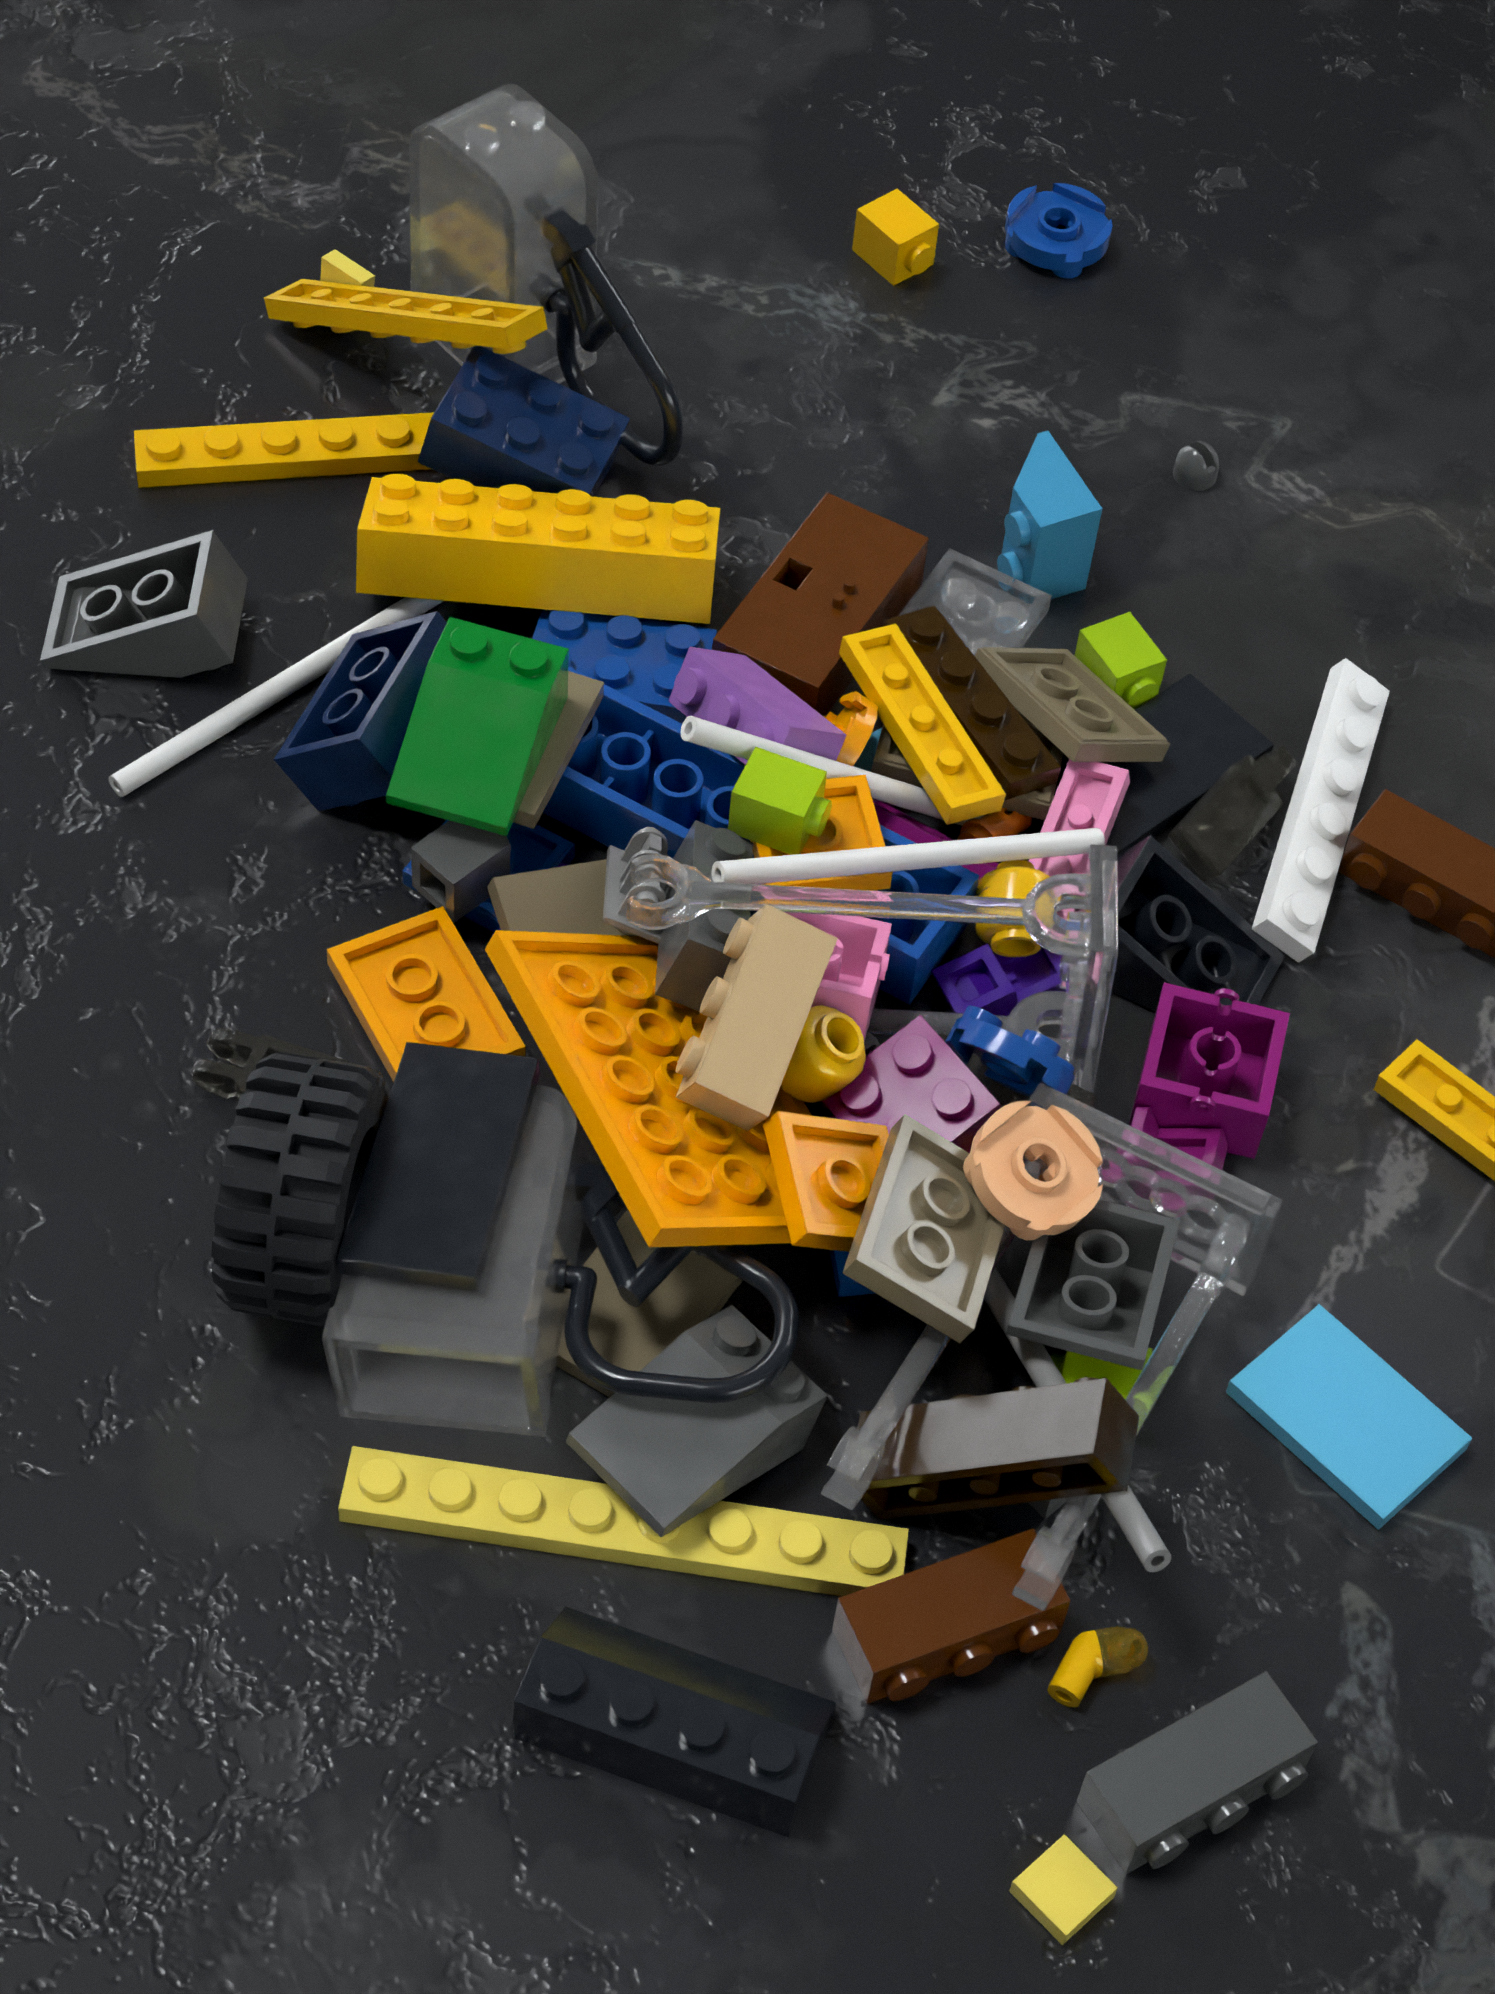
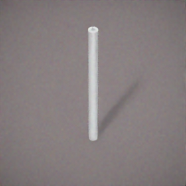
[681,716,984,826]

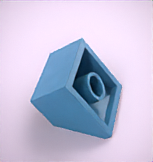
[997,430,1102,607]

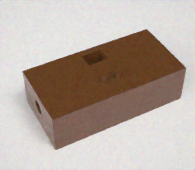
[712,492,929,716]

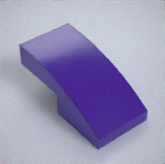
[931,939,1076,1018]

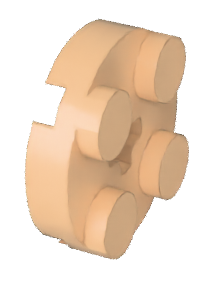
[963,1101,1103,1241]

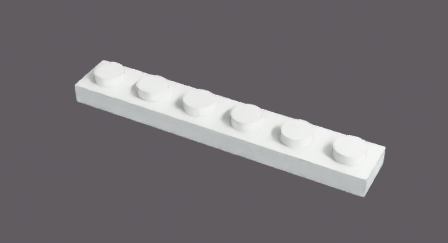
[1252,658,1390,963]

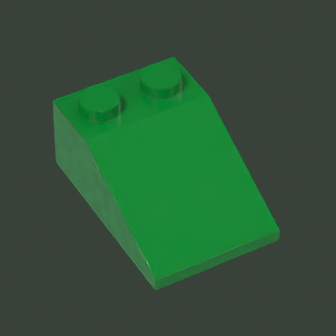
[386,617,569,836]

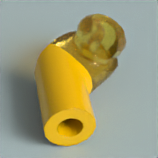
[1047,1626,1148,1707]

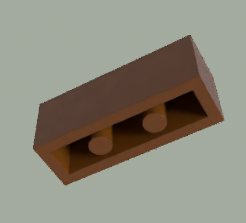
[1338,789,1495,958]
[832,1528,1071,1704]

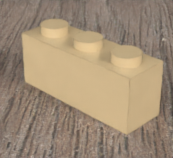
[676,904,838,1131]

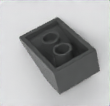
[40,530,248,678]
[1006,1200,1180,1370]
[566,1305,828,1537]

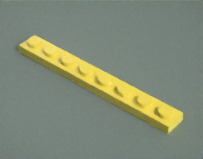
[338,1446,909,1596]

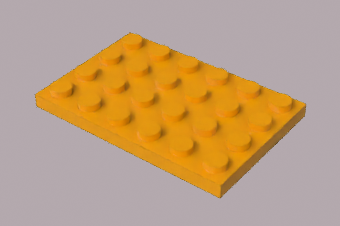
[485,930,812,1247]

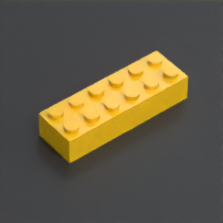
[356,474,720,624]

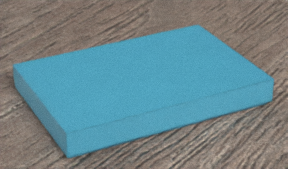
[1226,1304,1472,1530]

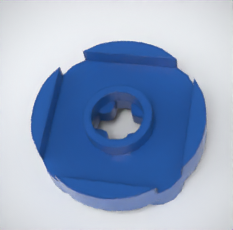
[1005,183,1113,278]
[945,1005,1075,1103]

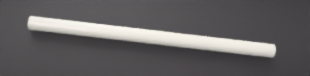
[109,597,443,797]
[711,828,1105,888]

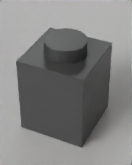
[411,821,511,923]

